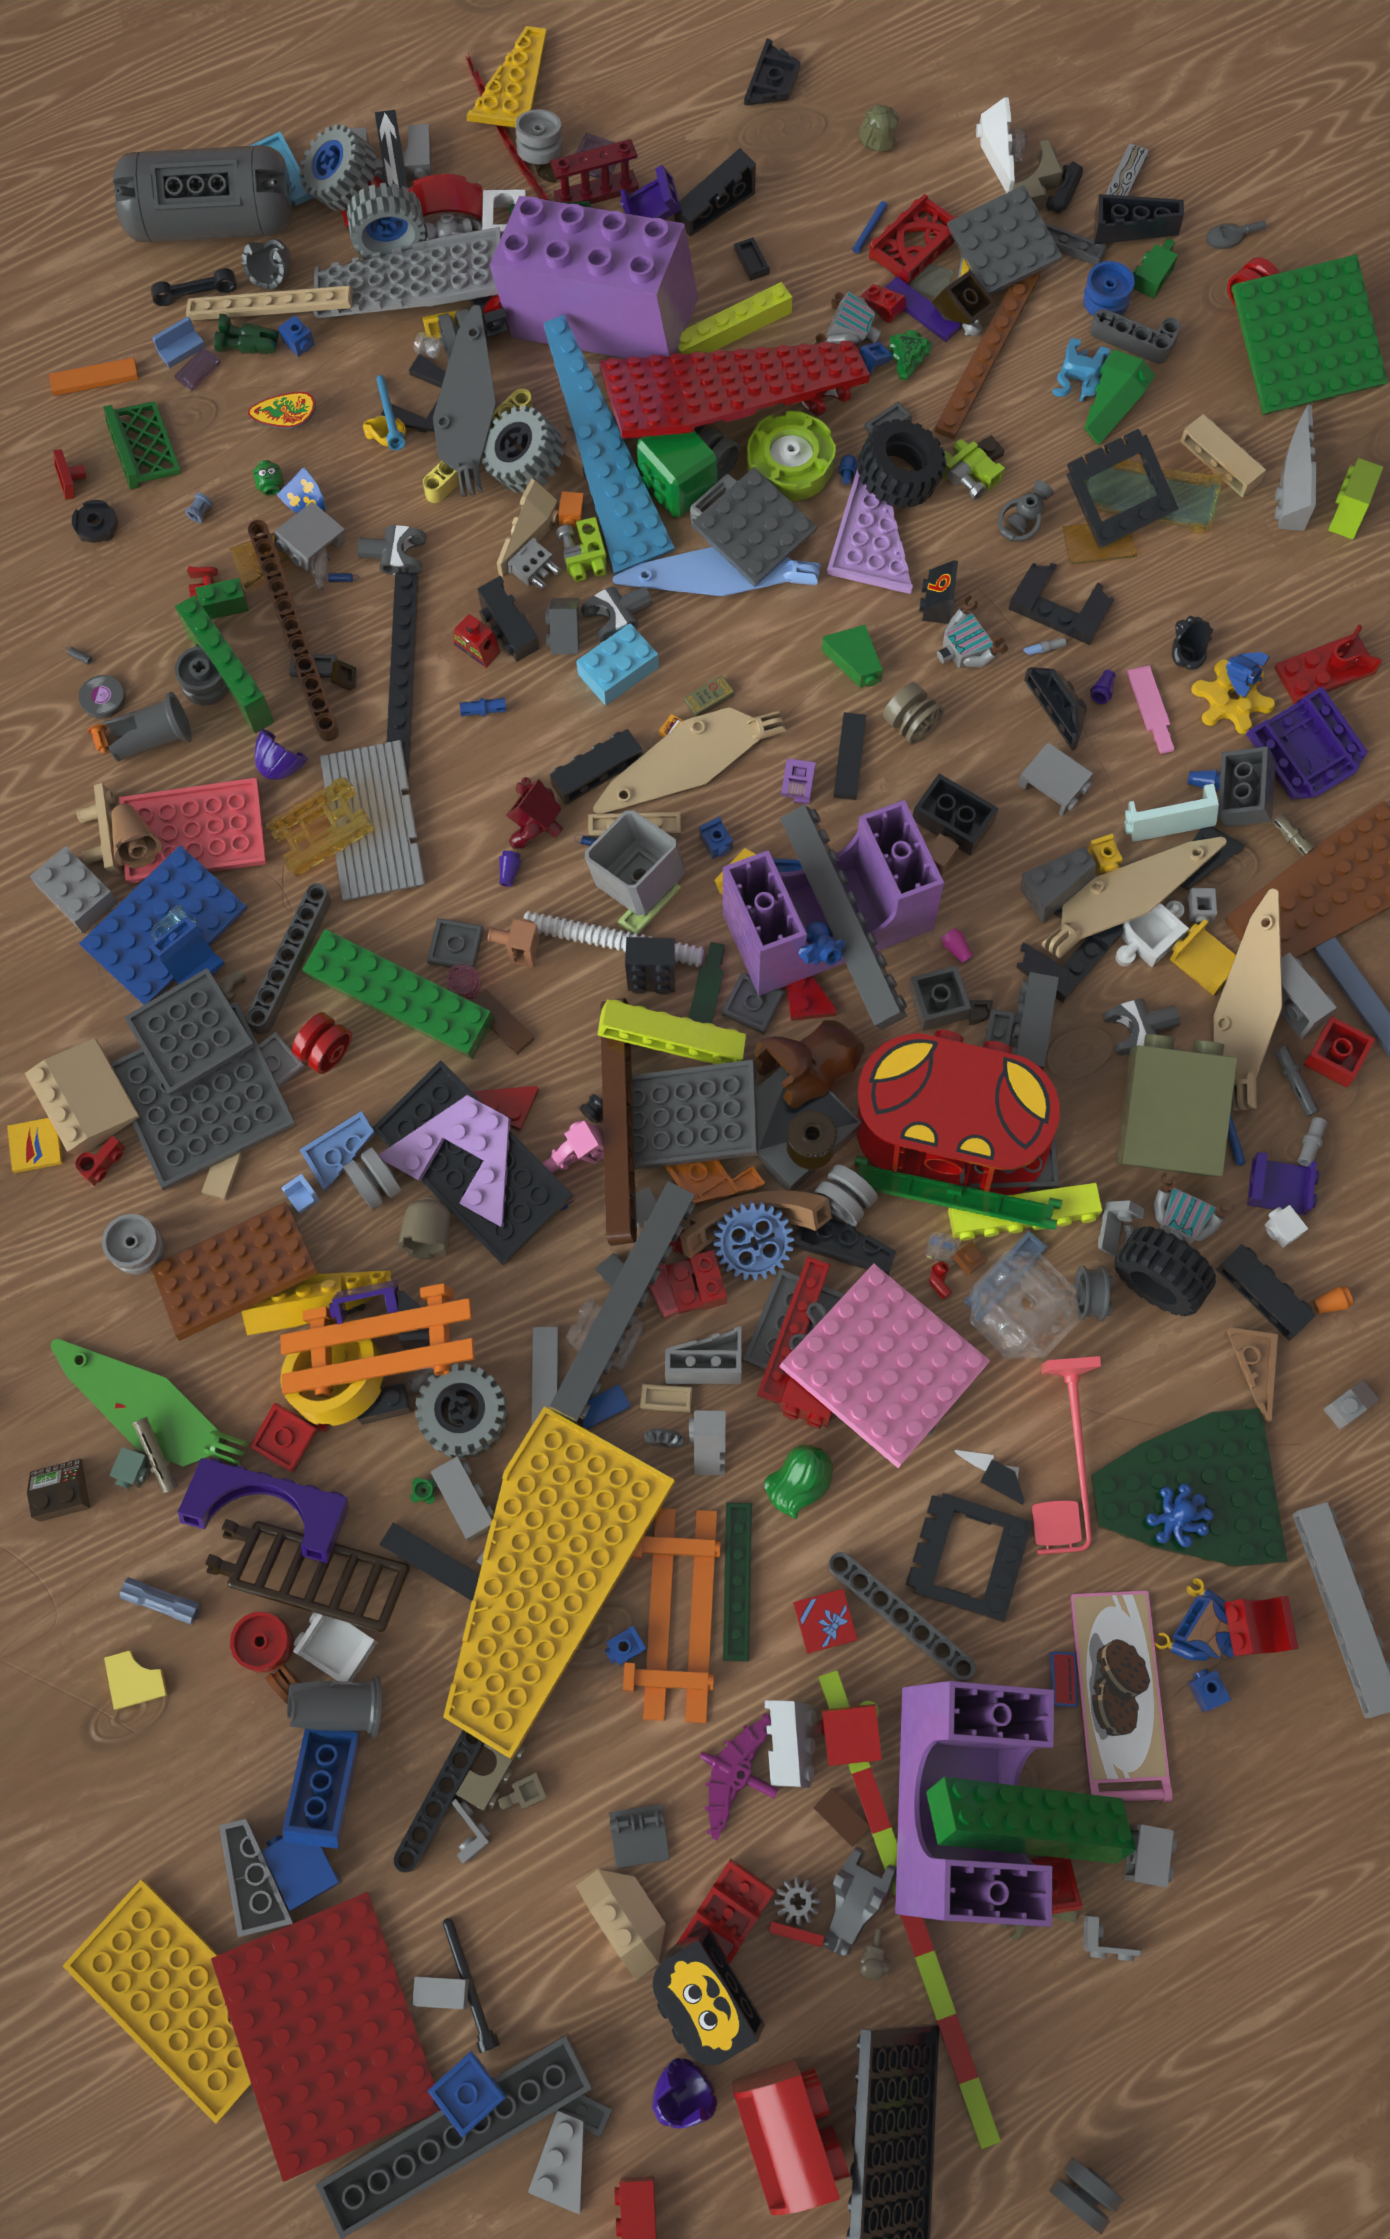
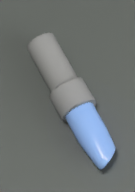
[1023,638,1066,655]

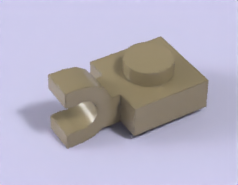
[498,1773,547,1811]

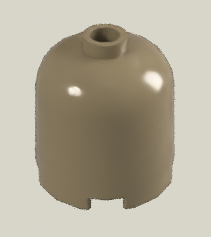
[397,1197,451,1260]

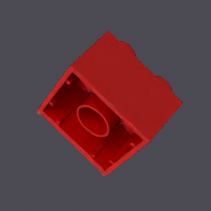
[732,2058,850,2215]

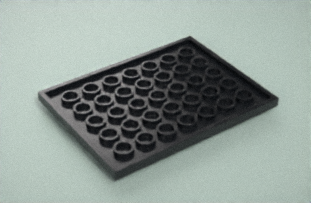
[846,2024,939,2239]

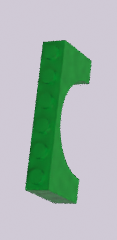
[175,595,274,734]

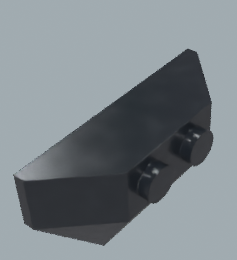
[1024,667,1087,751]

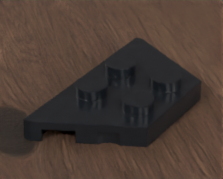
[744,38,801,106]

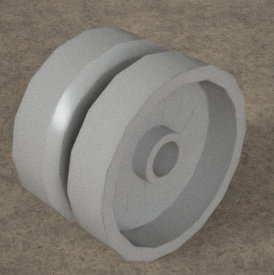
[515,109,562,164]
[343,1147,402,1211]
[814,1164,878,1226]
[102,1214,165,1275]

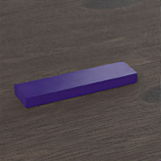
[884,276,961,342]

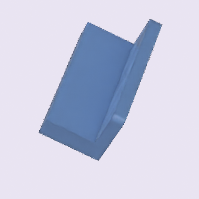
[152,317,205,368]

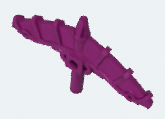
[699,1713,779,1841]

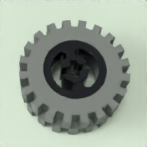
[482,406,564,493]
[415,1364,508,1459]

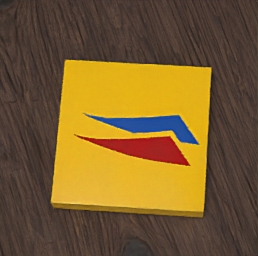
[7,1118,63,1173]

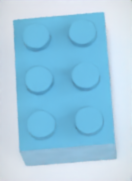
[576,623,659,705]

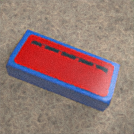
[1049,1651,1078,1707]

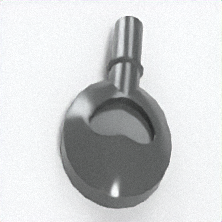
[1206,221,1266,249]

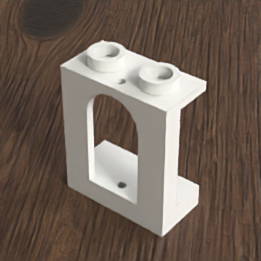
[482,189,526,235]

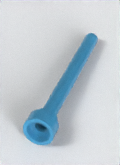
[376,375,405,451]

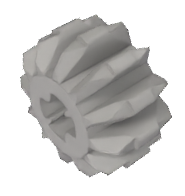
[774,1877,821,1926]

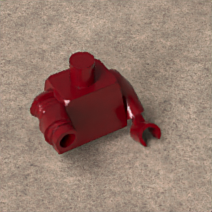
[506,777,563,849]

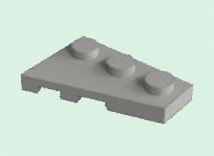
[528,2108,585,2215]

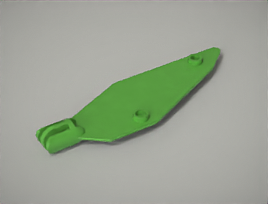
[51,1339,248,1467]

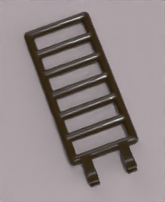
[205,1519,410,1632]

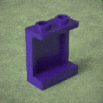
[620,165,681,220]

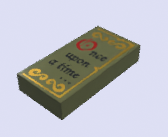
[684,675,734,716]

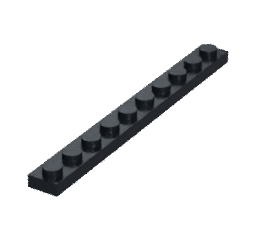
[387,573,419,777]

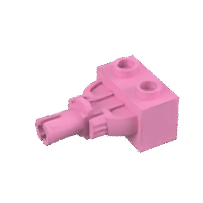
[543,1120,604,1174]

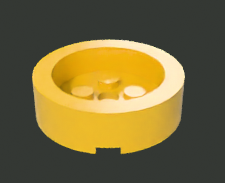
[280,1322,384,1426]

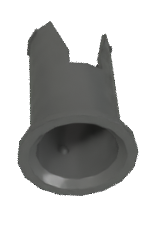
[103,692,192,762]
[287,1676,382,1738]

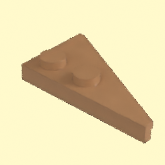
[1227,1327,1278,1422]

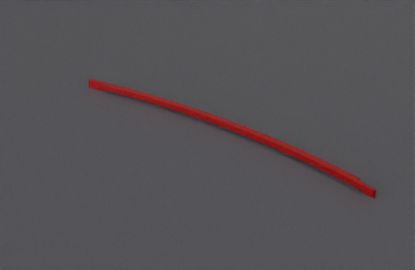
[466,53,551,201]

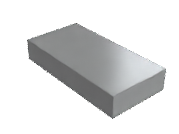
[412,1976,469,2009]

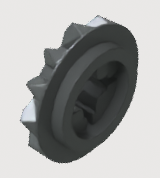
[644,1429,685,1448]

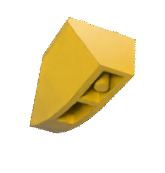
[241,1270,392,1336]

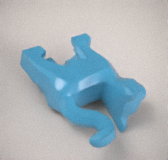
[1052,338,1110,402]

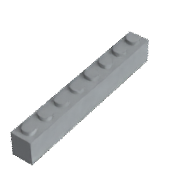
[1292,1502,1390,1719]

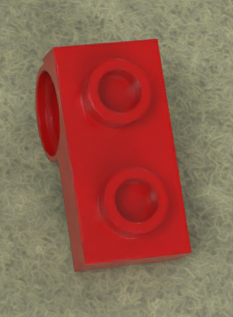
[860,284,906,323]
[75,1136,125,1186]

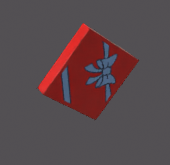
[793,1589,858,1654]

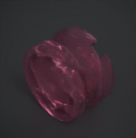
[446,964,481,1001]

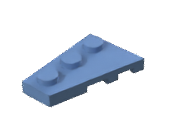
[300,1111,376,1191]

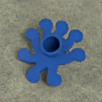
[1146,1483,1214,1548]

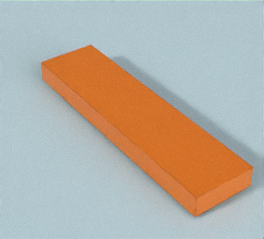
[49,357,139,396]

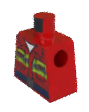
[453,614,501,668]

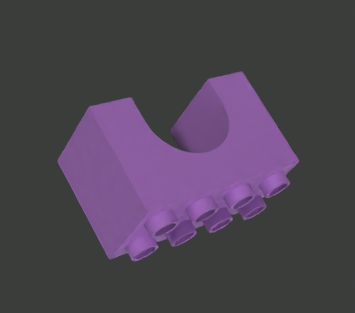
[723,800,944,996]
[895,1681,1054,1927]

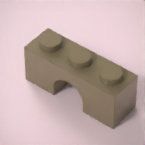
[456,1738,528,1811]

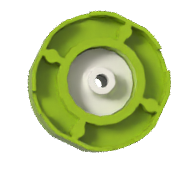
[747,411,836,501]

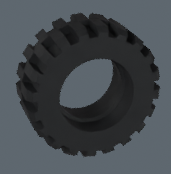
[857,419,946,508]
[1115,1226,1216,1316]

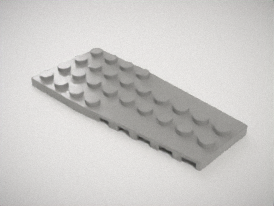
[314,227,502,318]

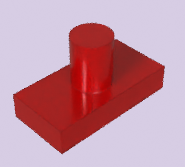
[53,449,86,500]

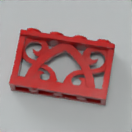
[869,194,958,285]

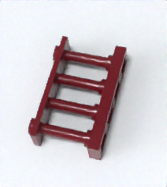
[550,139,639,204]

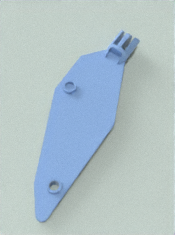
[613,547,821,596]

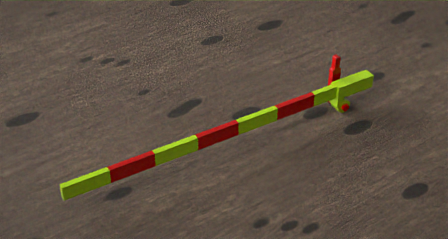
[813,1670,1001,2149]

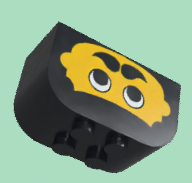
[653,1926,765,2065]

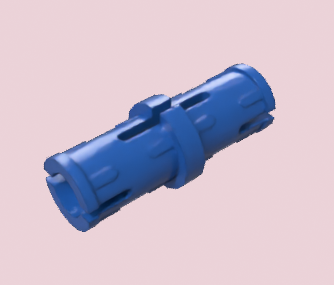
[459,697,506,717]

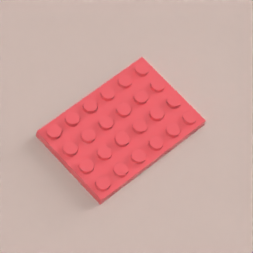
[119,777,267,884]

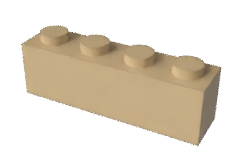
[1180,414,1266,498]

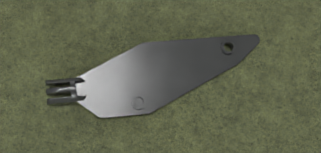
[433,305,496,497]

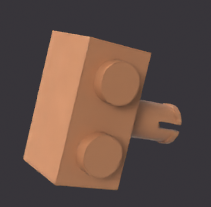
[488,919,540,968]

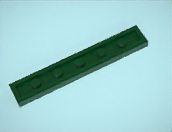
[723,1503,752,1662]

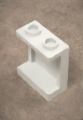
[293,1613,378,1682]

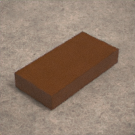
[813,1788,870,1847]

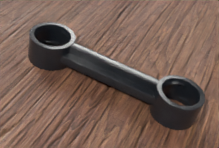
[151,268,237,306]

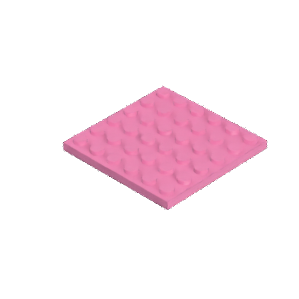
[779,1264,990,1468]

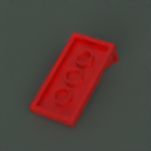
[1274,624,1382,704]

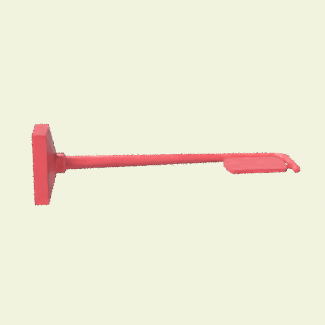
[1032,1356,1101,1555]

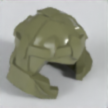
[859,104,899,152]

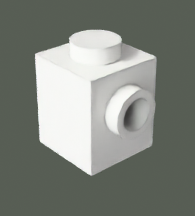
[1265,1205,1308,1248]

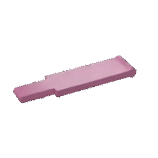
[1127,665,1174,754]

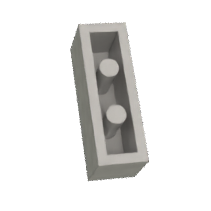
[430,1456,494,1542]

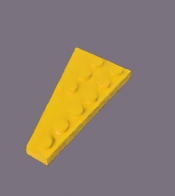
[466,26,547,128]

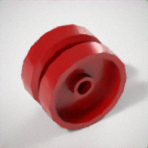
[1227,257,1280,307]
[292,1012,352,1074]
[230,1612,294,1673]

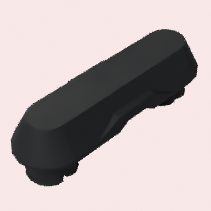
[1046,162,1083,213]

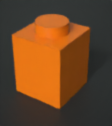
[558,491,585,528]

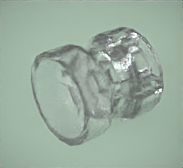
[413,331,442,359]

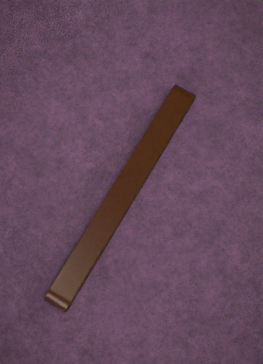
[248,520,339,741]
[600,997,637,1246]

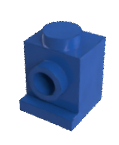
[699,817,733,859]
[605,1626,647,1667]

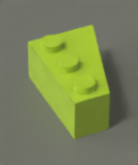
[1328,458,1383,539]

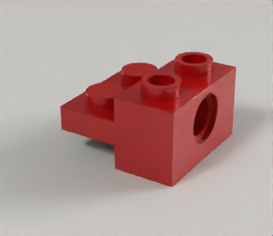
[666,1250,727,1314]

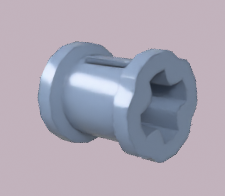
[185,493,213,523]

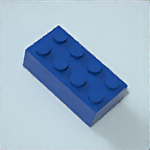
[282,1729,360,1849]

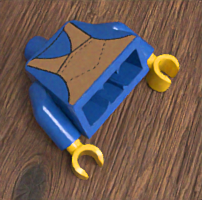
[1154,1578,1234,1661]

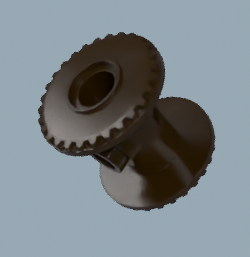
[786,1110,837,1170]

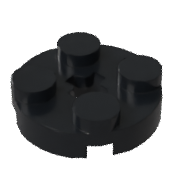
[72,500,118,543]

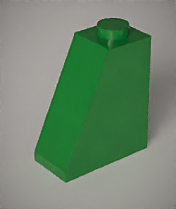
[821,625,883,688]

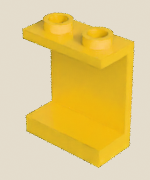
[1170,919,1236,996]

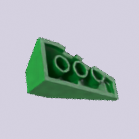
[1084,349,1156,445]

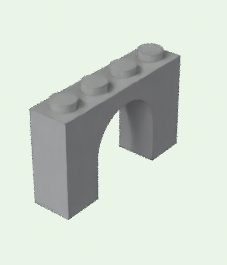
[350,124,432,182]

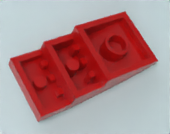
[676,1858,775,1964]

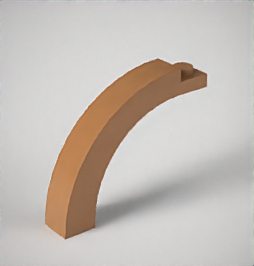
[680,1190,832,1258]

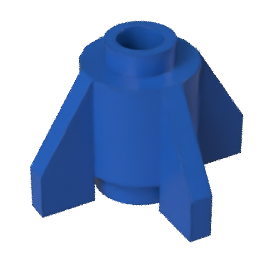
[1226,652,1270,698]

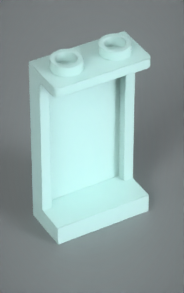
[1124,784,1219,842]

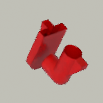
[187,566,218,598]

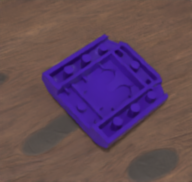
[1246,686,1368,800]

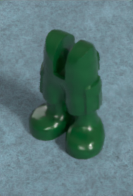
[214,313,279,354]

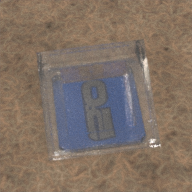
[925,1232,960,1265]

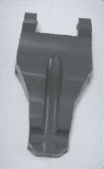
[823,1846,897,1956]

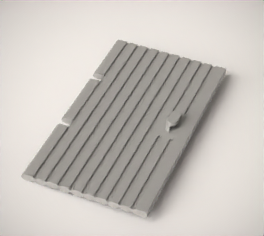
[320,740,425,901]

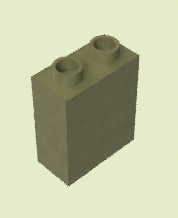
[1116,1034,1237,1177]

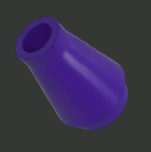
[1090,670,1116,704]
[499,851,522,887]

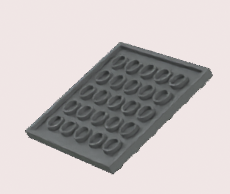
[111,1001,296,1190]

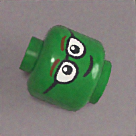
[253,460,284,496]

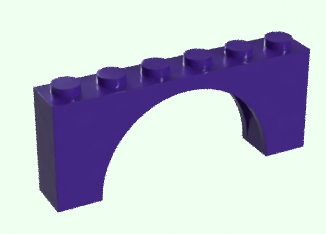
[178,1458,349,1563]

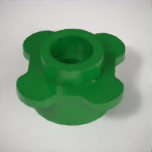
[410,1477,437,1504]

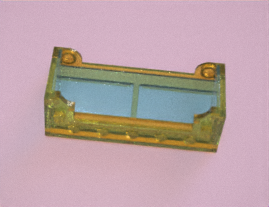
[1078,449,1224,534]

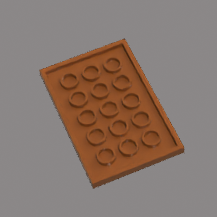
[151,1202,318,1341]

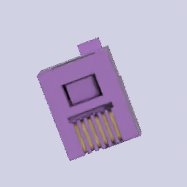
[781,758,816,805]

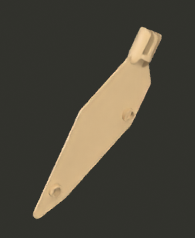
[593,707,787,814]
[1042,837,1226,959]
[1213,889,1283,1111]

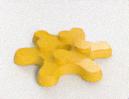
[1191,659,1275,735]

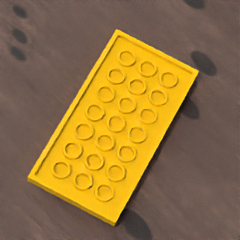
[63,1879,251,2124]

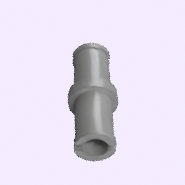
[1298,1117,1327,1167]

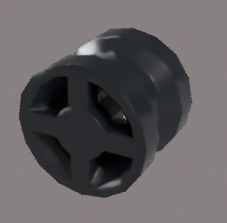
[579,1094,603,1124]

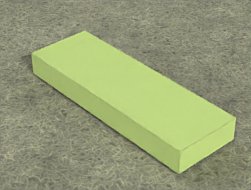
[618,883,681,935]

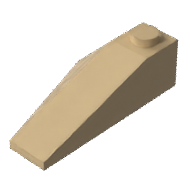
[497,479,559,577]

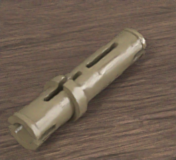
[132,1417,178,1493]

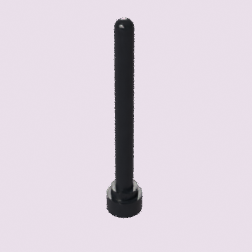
[443,1918,500,2054]

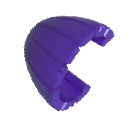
[254,729,308,780]
[652,2058,717,2128]

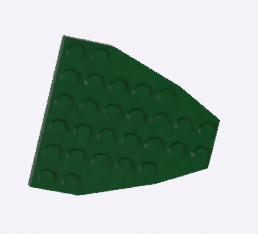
[1091,1408,1287,1567]

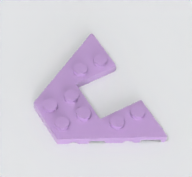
[378,1095,511,1228]

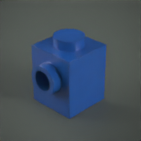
[278,315,315,357]
[1188,1668,1231,1713]

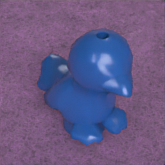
[798,921,846,965]

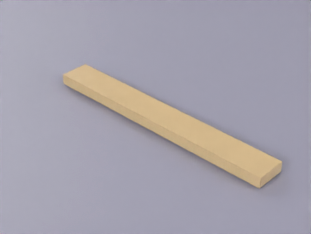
[186,286,353,321]

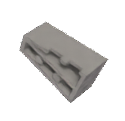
[665,1326,741,1384]

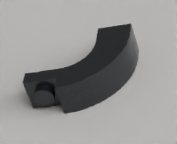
[469,296,508,338]

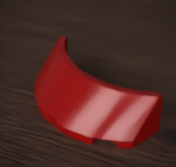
[408,174,483,221]

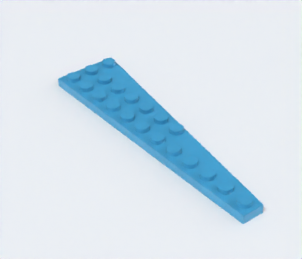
[544,315,675,576]

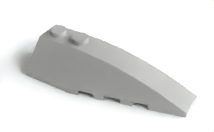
[1274,405,1316,531]

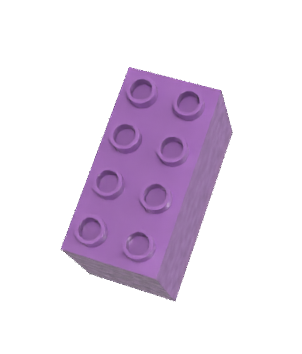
[490,196,698,359]

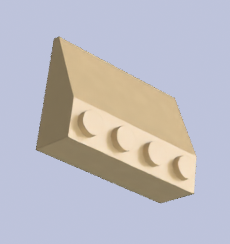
[25,1038,140,1156]

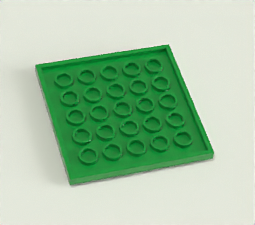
[1231,254,1388,415]

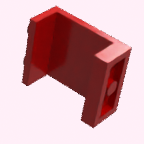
[1224,1596,1299,1656]

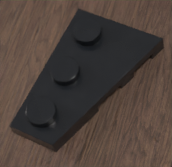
[1180,826,1245,890]

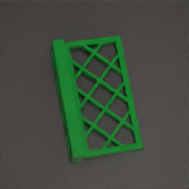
[103,401,181,490]

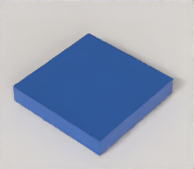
[427,2051,507,2138]

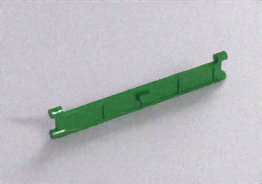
[855,1156,1062,1230]

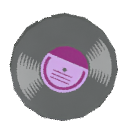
[79,675,125,719]

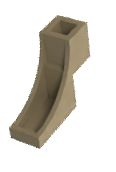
[1013,140,1063,210]

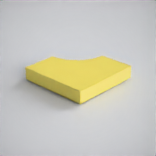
[104,1651,168,1710]

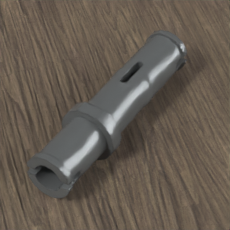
[1274,1046,1320,1117]

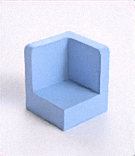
[281,1174,320,1214]

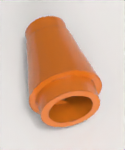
[1313,1286,1354,1314]

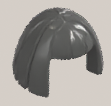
[242,239,291,290]

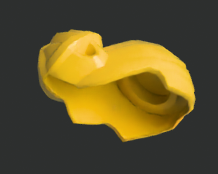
[363,415,406,447]

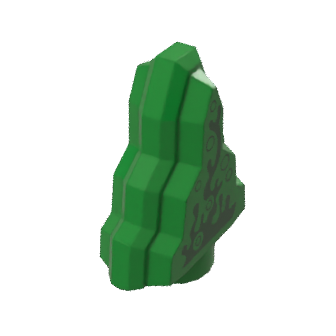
[889,330,933,380]

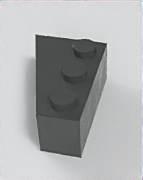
[1021,846,1096,924]

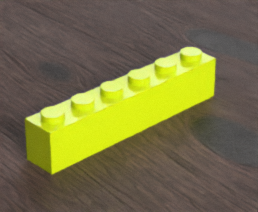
[677,282,792,354]
[597,999,746,1064]
[948,1183,1102,1241]

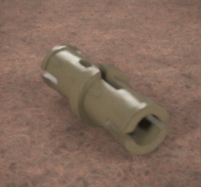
[1272,813,1315,856]

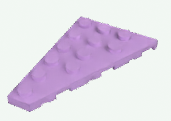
[827,469,913,594]

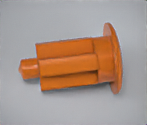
[87,724,110,754]

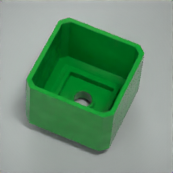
[637,431,717,517]

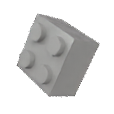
[1124,1824,1177,1888]

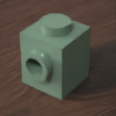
[109,1447,150,1489]

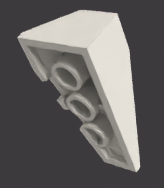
[976,97,1015,193]

